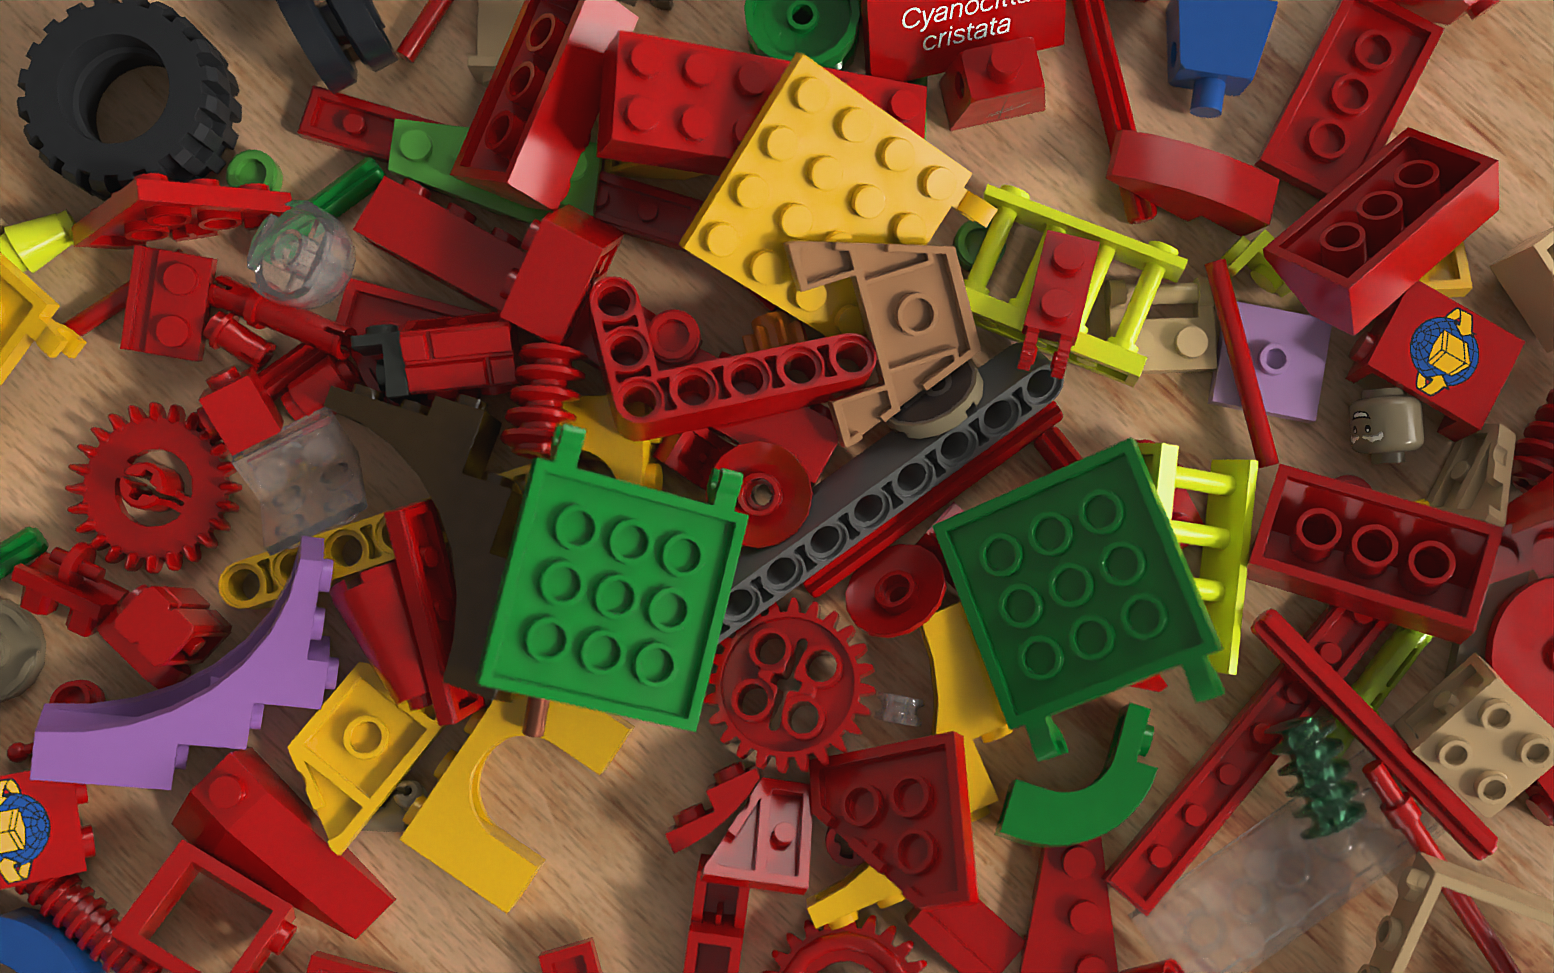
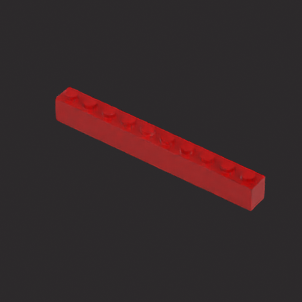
[353,175,839,488]

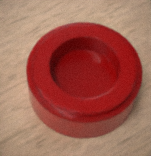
[647,309,701,365]

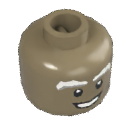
[1349,388,1424,464]

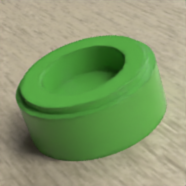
[226,150,283,192]
[953,220,1006,272]

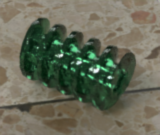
[1264,716,1367,840]

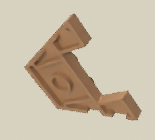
[783,241,981,448]

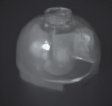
[247,200,356,310]

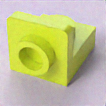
[1221,229,1291,298]

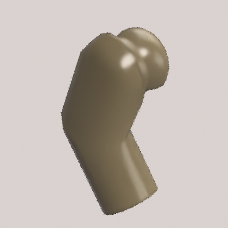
[361,779,427,832]

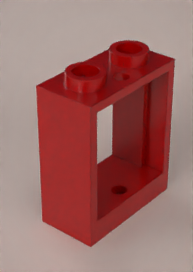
[110,839,297,973]

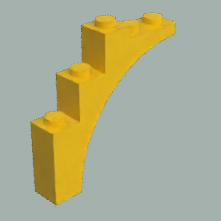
[806,601,1013,930]

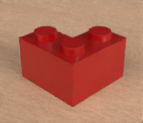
[500,204,625,345]

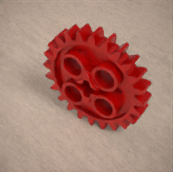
[703,597,876,774]

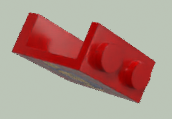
[1345,280,1525,442]
[0,770,96,890]

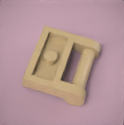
[1105,277,1217,374]

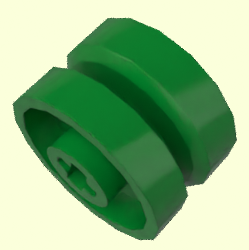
[744,0,860,71]

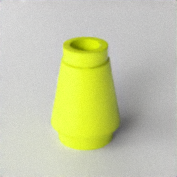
[0,209,76,274]

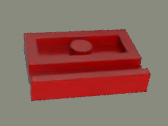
[120,245,218,362]

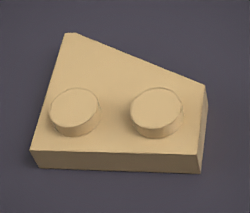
[1426,424,1516,527]

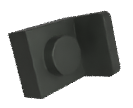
[350,325,421,405]

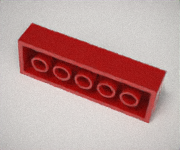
[596,29,927,176]

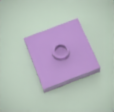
[1207,301,1332,424]

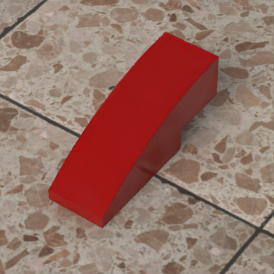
[1105,129,1280,237]
[683,853,750,973]

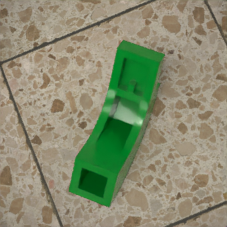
[994,702,1158,847]

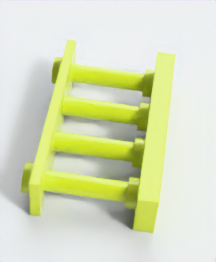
[963,184,1188,388]
[1137,443,1259,675]

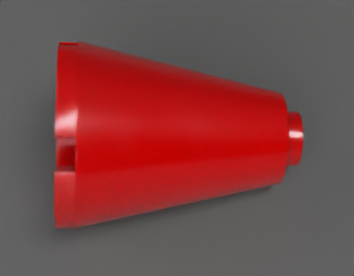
[329,561,433,712]

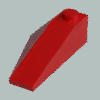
[171,747,396,939]

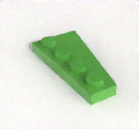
[388,119,603,227]

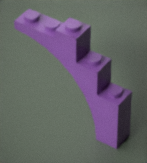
[30,536,339,790]

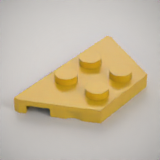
[287,662,447,855]

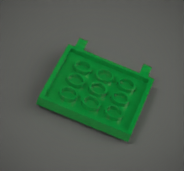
[475,423,749,732]
[933,438,1225,762]

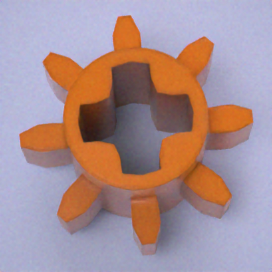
[742,311,808,373]

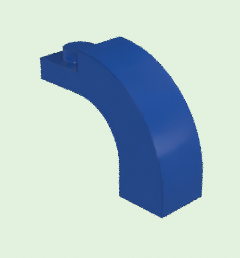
[0,907,106,973]

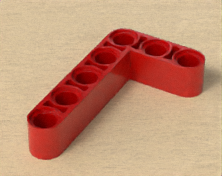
[589,277,877,441]

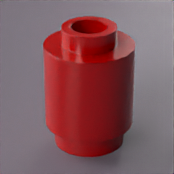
[281,354,363,429]

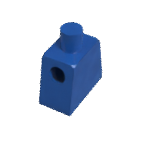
[1166,0,1278,118]

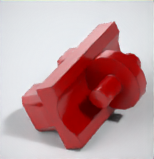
[11,542,130,637]

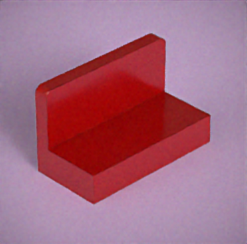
[904,899,1025,973]

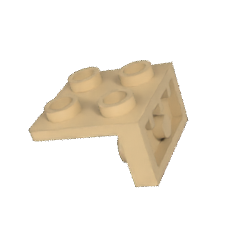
[1394,653,1554,818]

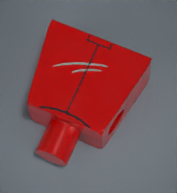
[939,36,1046,131]

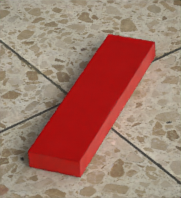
[384,498,485,726]

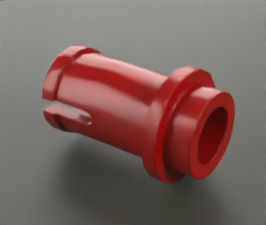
[203,311,276,372]

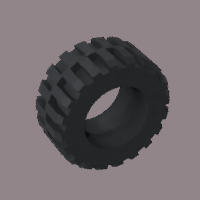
[17,0,242,202]

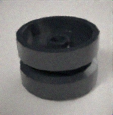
[276,0,398,94]

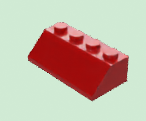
[450,0,639,212]
[1263,127,1499,336]
[1246,464,1504,645]

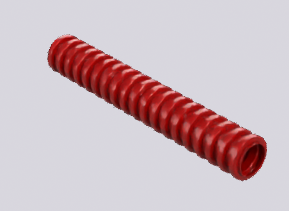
[14,875,162,973]

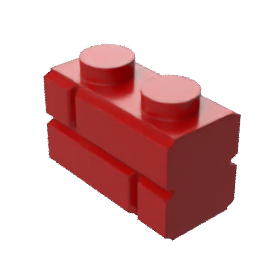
[399,311,523,401]
[113,584,232,667]

